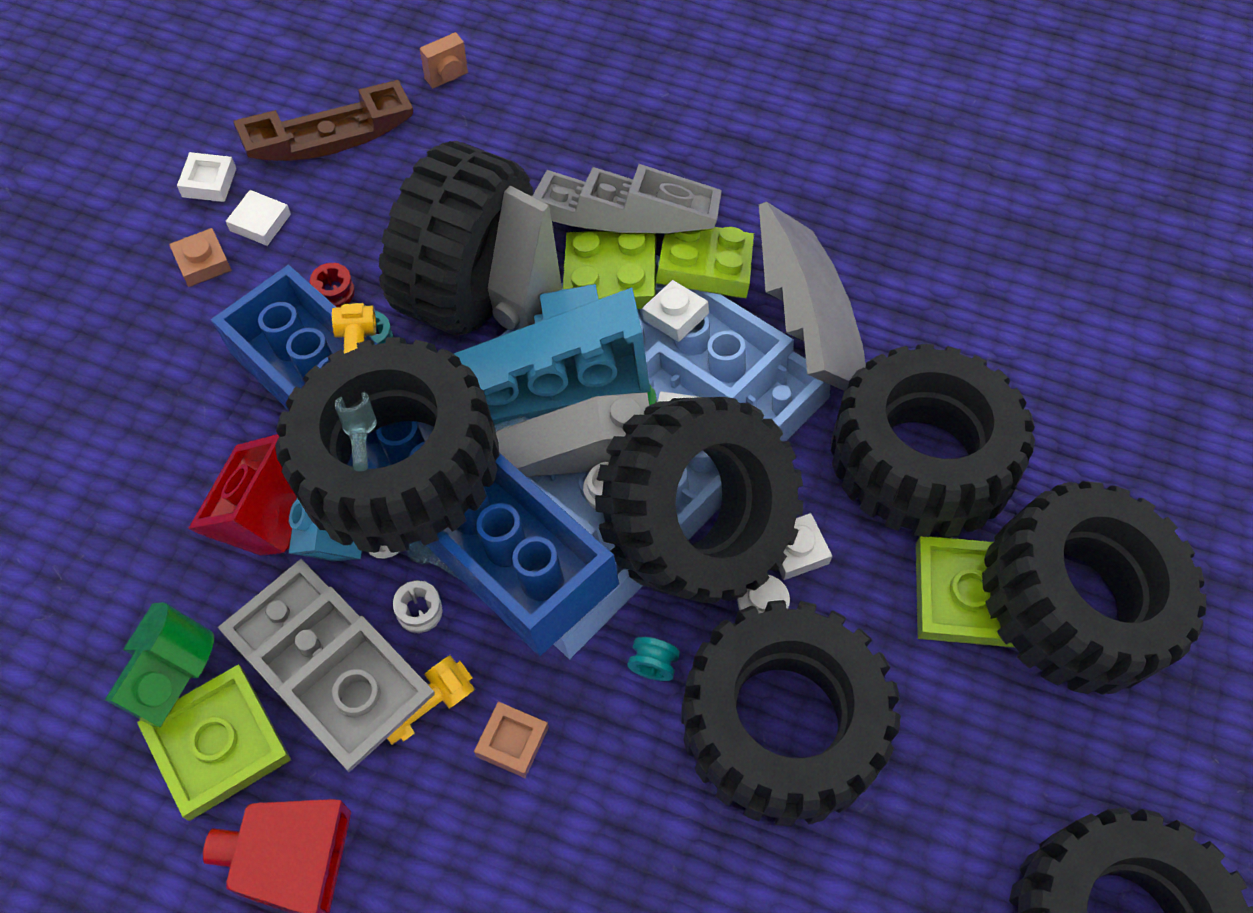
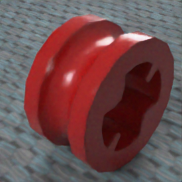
[309,263,355,307]

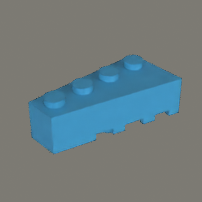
[454,288,650,425]

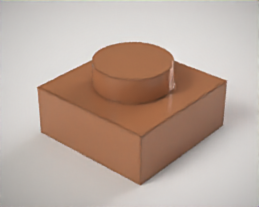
[419,32,468,89]
[169,228,232,287]
[474,701,549,779]

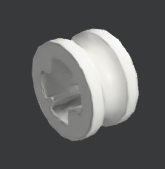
[393,580,443,633]

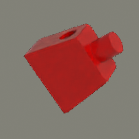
[203,799,351,913]

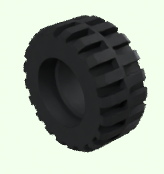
[379,141,533,335]
[275,337,499,553]
[830,344,1035,537]
[595,397,804,603]
[982,481,1206,695]
[681,600,901,826]
[1009,808,1253,913]

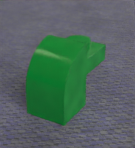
[105,602,214,728]

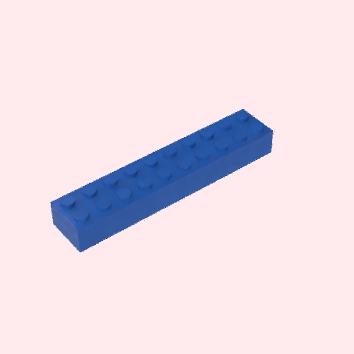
[211,264,619,657]

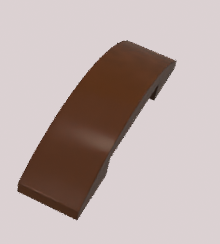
[233,80,413,161]

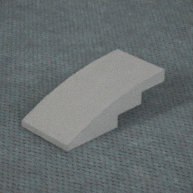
[532,164,722,233]
[759,202,866,391]
[218,559,435,772]

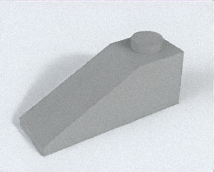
[488,186,562,330]
[496,392,649,477]

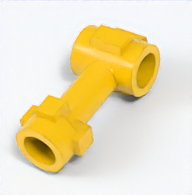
[332,303,376,354]
[387,655,476,745]

